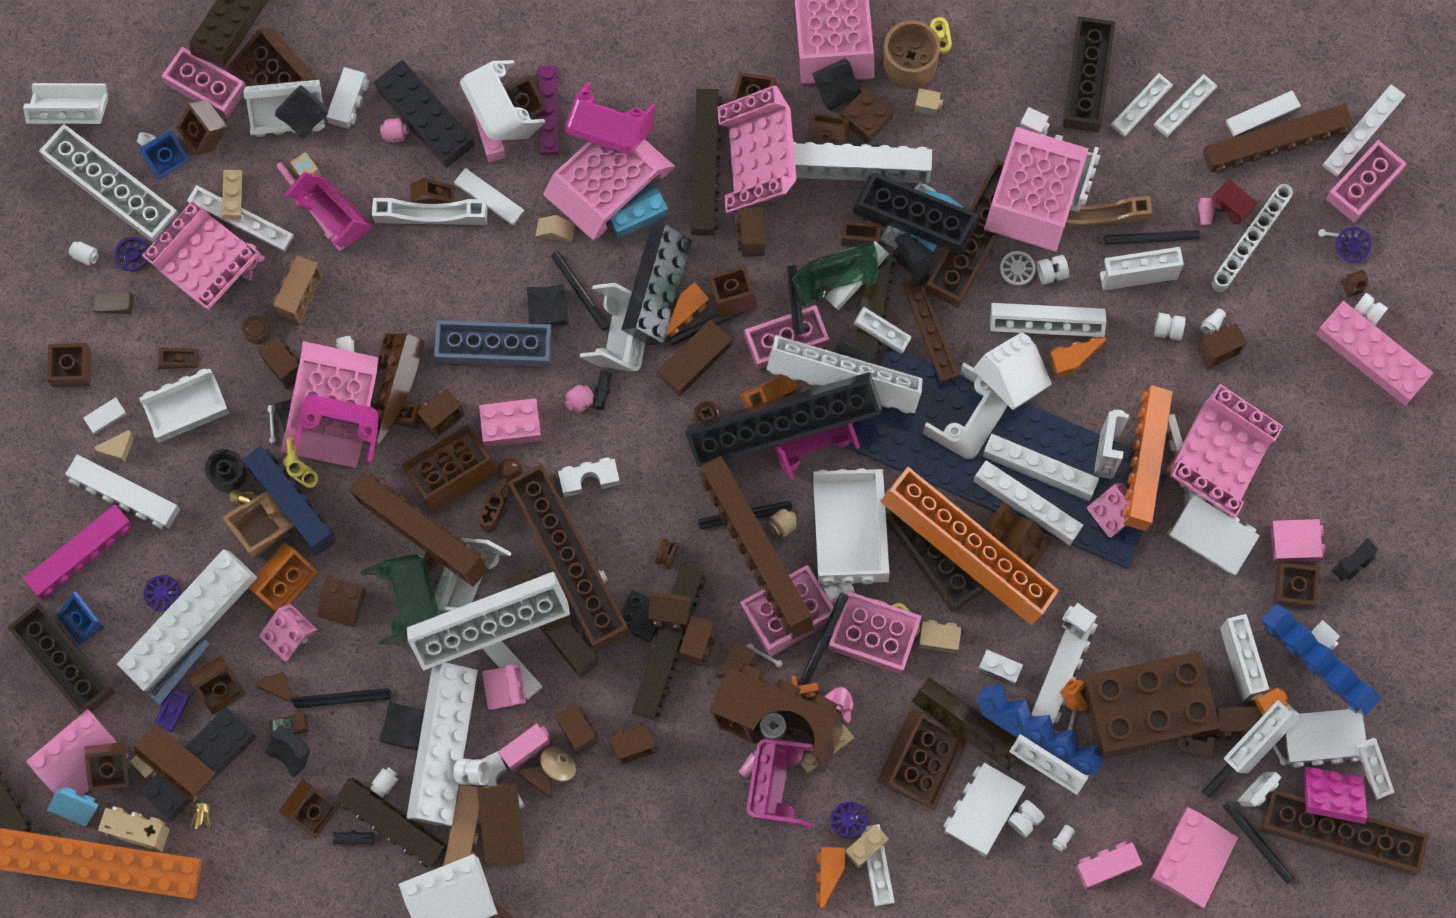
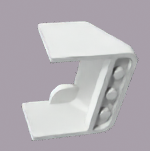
[460,60,545,141]
[580,283,645,371]
[923,363,1007,459]
[430,538,511,614]

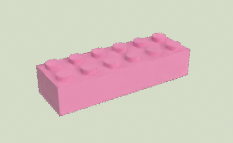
[1316,301,1433,406]

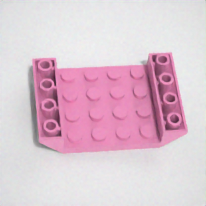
[794,0,875,84]
[717,86,796,214]
[984,127,1089,252]
[543,139,675,242]
[142,201,260,310]
[280,341,378,468]
[1170,384,1283,518]

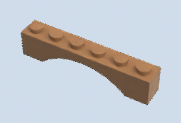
[1064,196,1152,228]

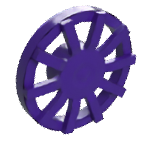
[1336,227,1372,262]
[114,237,149,271]
[143,575,181,611]
[830,802,868,839]

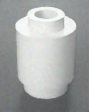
[69,241,99,266]
[370,767,398,798]

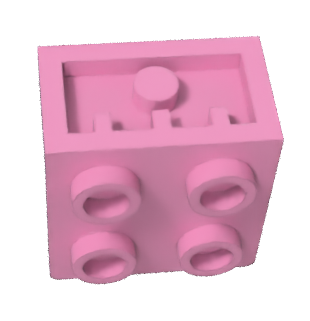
[1087,482,1128,538]
[259,604,318,662]
[482,664,526,710]

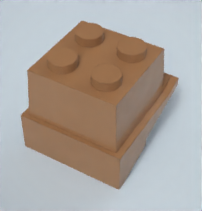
[222,491,294,558]

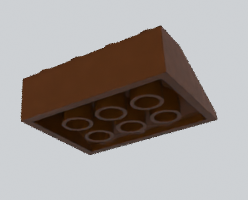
[227,27,318,87]
[402,425,498,513]
[877,711,966,810]

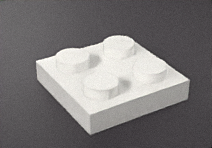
[1237,772,1282,807]

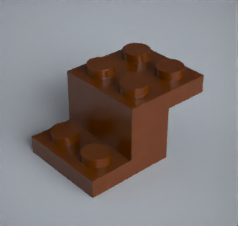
[985,503,1051,569]

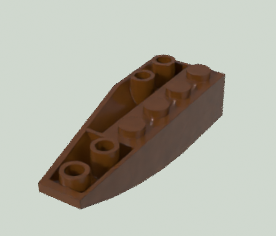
[367,333,425,444]

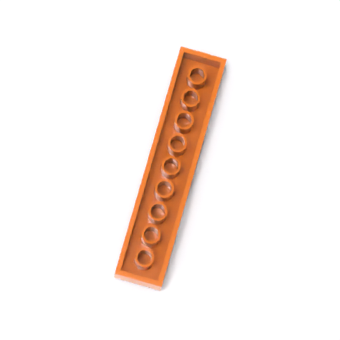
[880,467,1059,625]
[0,828,203,899]

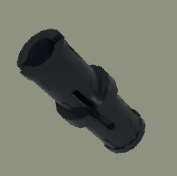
[593,371,612,410]
[333,830,374,846]

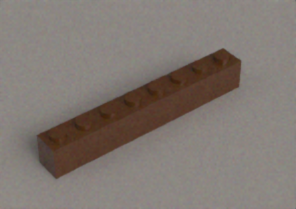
[1202,104,1353,173]

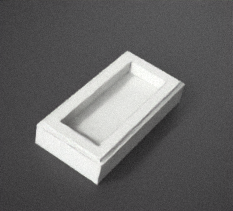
[84,397,127,435]

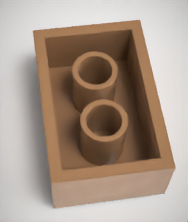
[273,255,323,325]

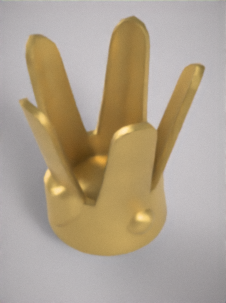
[227,489,257,506]
[190,799,211,829]

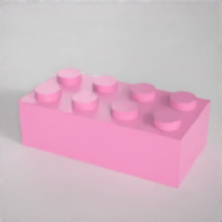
[162,47,246,120]
[1326,140,1407,223]
[744,305,829,371]

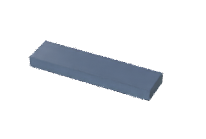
[150,638,210,705]

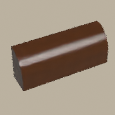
[657,319,733,397]
[134,724,216,803]

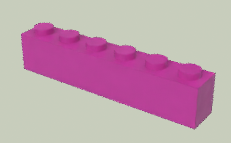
[23,505,133,600]

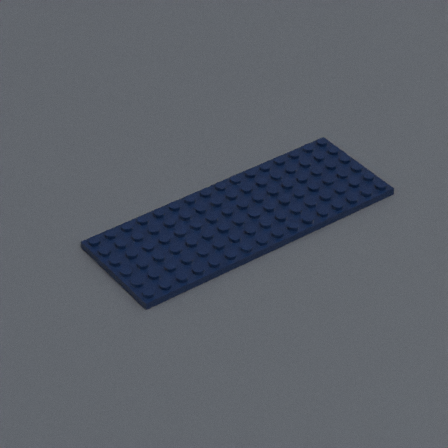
[845,347,1169,569]

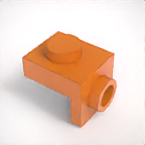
[790,676,819,699]
[1060,679,1088,711]

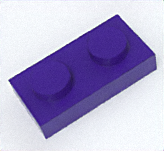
[154,689,190,732]

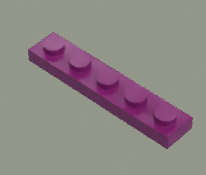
[538,66,559,155]

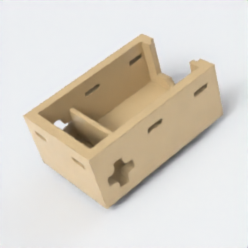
[98,806,170,852]

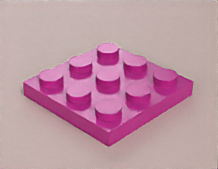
[1303,766,1367,824]

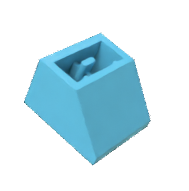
[47,787,98,827]

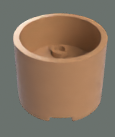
[882,20,940,89]

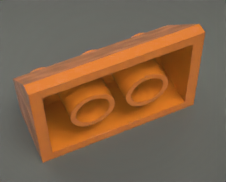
[248,542,318,612]

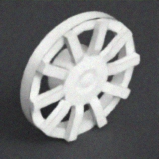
[1000,251,1036,286]

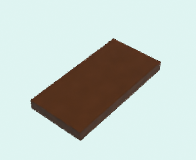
[477,783,526,866]

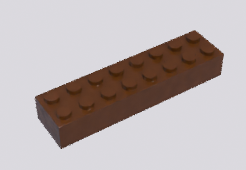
[926,160,1004,309]
[348,472,488,587]
[1260,790,1429,876]

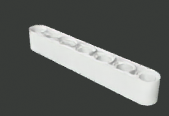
[1212,184,1293,292]

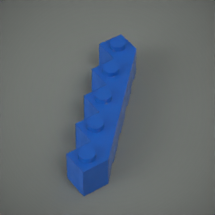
[1261,603,1381,716]
[977,684,1103,775]

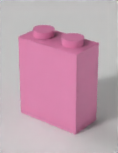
[1270,519,1325,563]
[498,724,551,773]

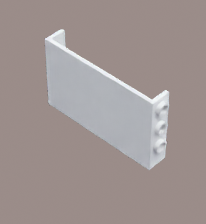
[813,468,889,586]

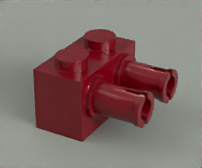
[1211,179,1257,225]

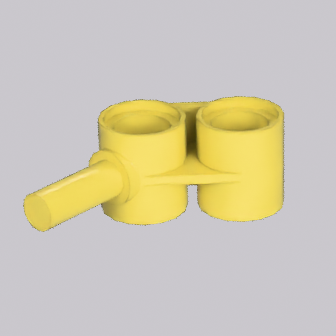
[282,438,318,488]

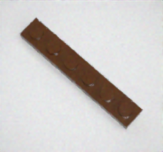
[903,280,959,384]

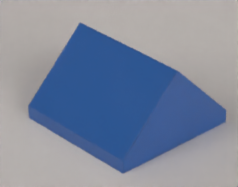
[139,129,190,179]
[57,592,104,645]

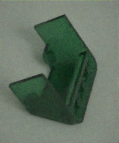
[792,242,879,306]
[361,554,440,645]

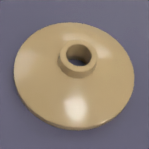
[540,746,576,782]

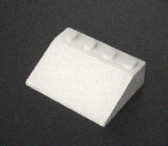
[973,332,1052,410]
[399,854,498,918]

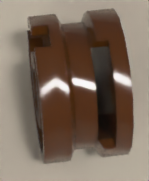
[242,315,270,344]
[694,401,720,423]
[655,538,678,569]

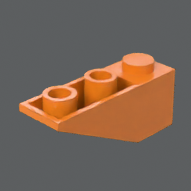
[665,282,709,338]
[1049,337,1106,378]
[739,375,798,408]
[1253,688,1288,715]
[816,847,845,910]

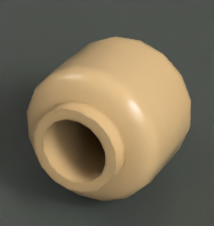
[768,509,797,538]

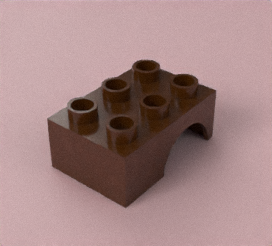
[1081,651,1220,759]
[709,664,844,773]

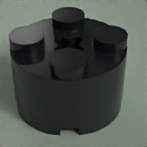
[205,449,247,492]

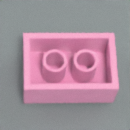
[479,398,542,448]

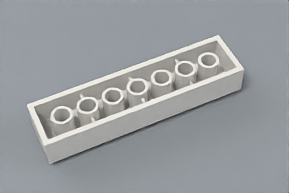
[39,124,179,243]
[793,142,932,184]
[766,335,923,413]
[117,549,258,692]
[407,571,570,671]
[406,662,478,827]

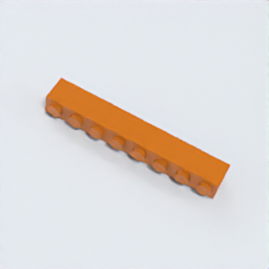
[1122,385,1173,531]

